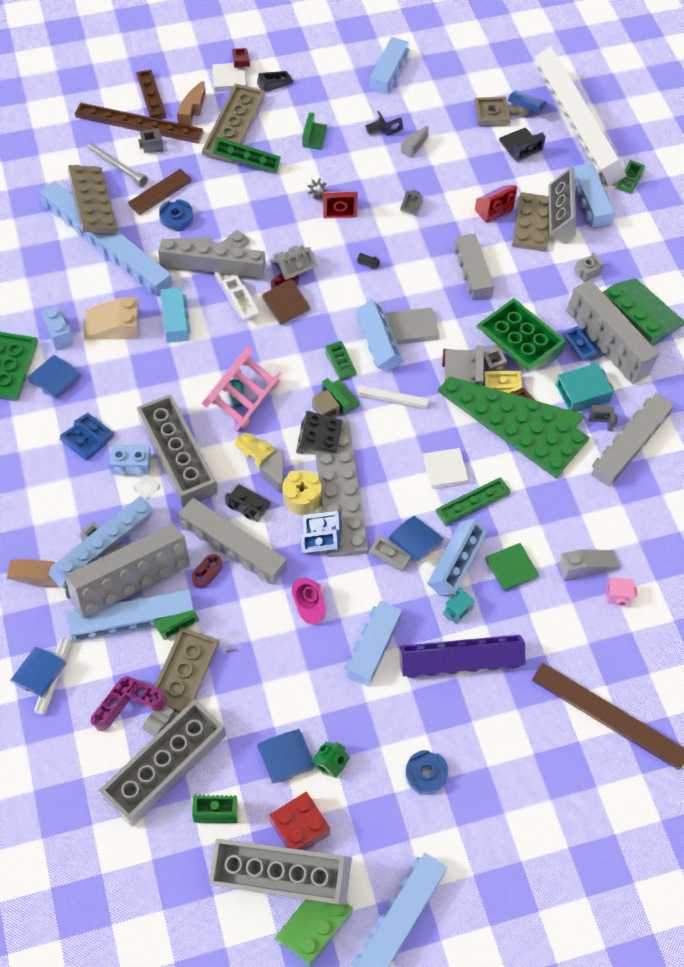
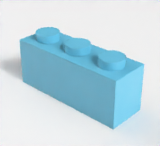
[161,287,191,343]

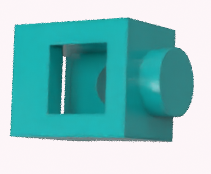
[443,587,475,624]

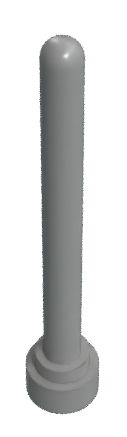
[87,143,148,188]

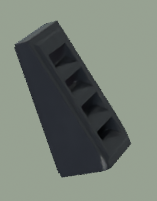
[257,71,293,92]

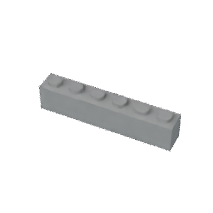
[158,238,266,278]
[591,393,675,488]
[178,498,287,585]

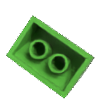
[274,899,353,967]

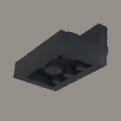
[225,484,271,522]

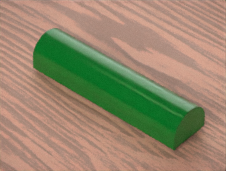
[213,136,281,173]

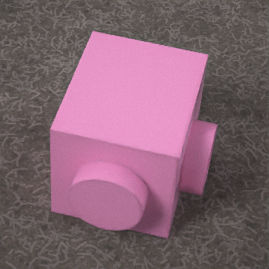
[606,577,637,607]

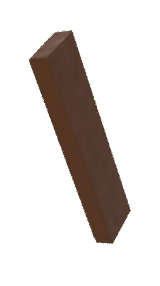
[136,69,166,119]
[128,168,191,215]

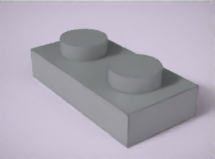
[218,230,250,248]
[369,535,412,572]

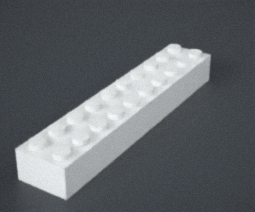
[535,47,627,187]

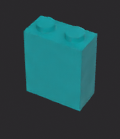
[555,363,614,412]

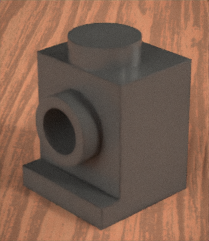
[138,128,164,153]

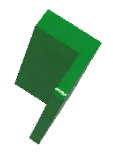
[302,112,327,150]
[321,378,360,416]

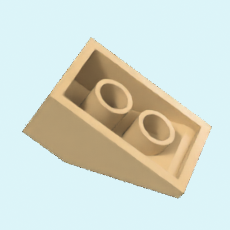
[84,297,140,340]

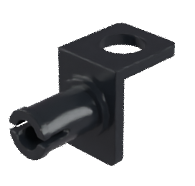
[365,110,404,136]

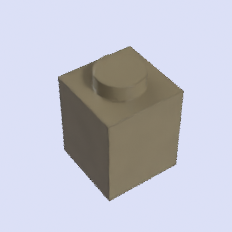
[312,390,340,418]

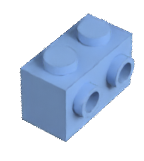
[40,305,73,350]
[109,445,151,476]

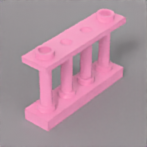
[201,346,282,431]

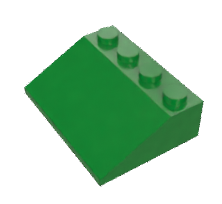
[603,278,684,346]
[476,298,566,372]

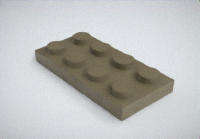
[512,192,549,252]
[151,627,219,713]

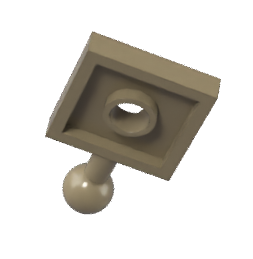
[474,96,530,125]

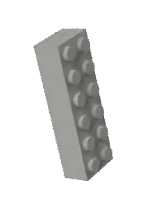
[566,280,659,384]
[136,394,218,507]
[65,524,190,619]
[99,699,226,827]
[209,838,352,905]

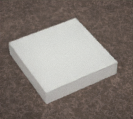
[212,63,246,92]
[423,448,468,489]

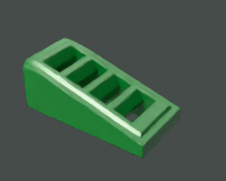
[616,160,645,194]
[325,340,357,380]
[153,610,199,640]

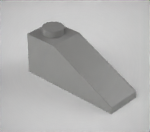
[558,549,620,581]

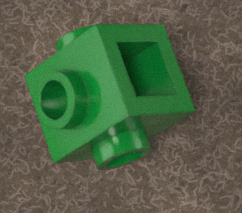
[311,741,350,778]

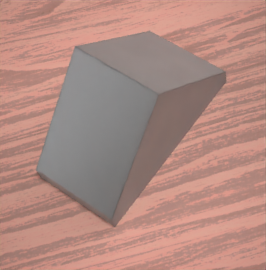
[260,450,283,493]

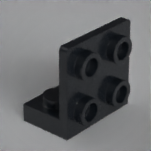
[499,127,546,161]
[295,411,342,455]

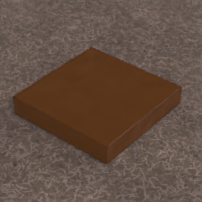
[261,279,311,325]

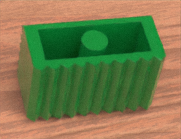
[192,794,238,823]

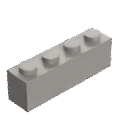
[452,233,494,301]

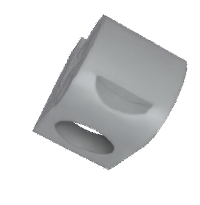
[142,705,176,737]

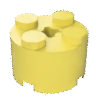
[282,470,321,515]

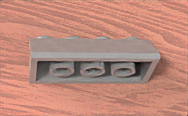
[548,166,576,244]

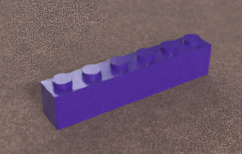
[399,634,526,678]

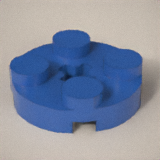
[159,199,193,232]
[405,750,448,795]

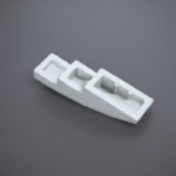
[214,272,259,320]

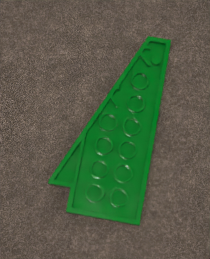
[437,376,590,479]

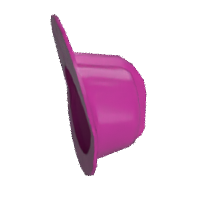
[291,577,326,624]

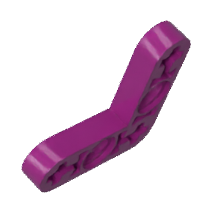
[90,676,167,731]

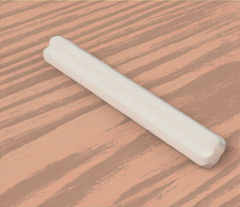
[357,385,429,409]
[34,637,72,715]

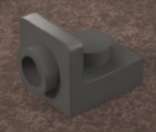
[400,190,423,216]

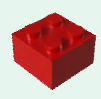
[269,791,330,850]

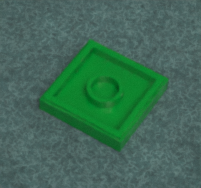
[485,542,539,592]

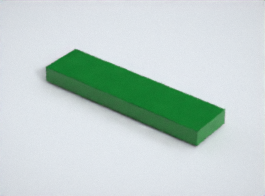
[435,477,511,527]

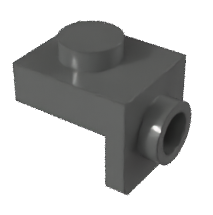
[589,405,618,431]

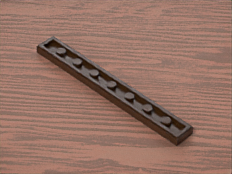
[75,102,204,144]
[532,662,684,771]

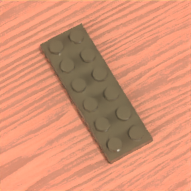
[202,83,265,163]
[67,164,118,234]

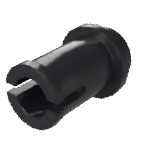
[357,252,380,269]

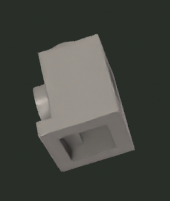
[574,252,604,282]
[484,344,507,371]

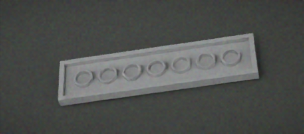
[314,418,368,557]

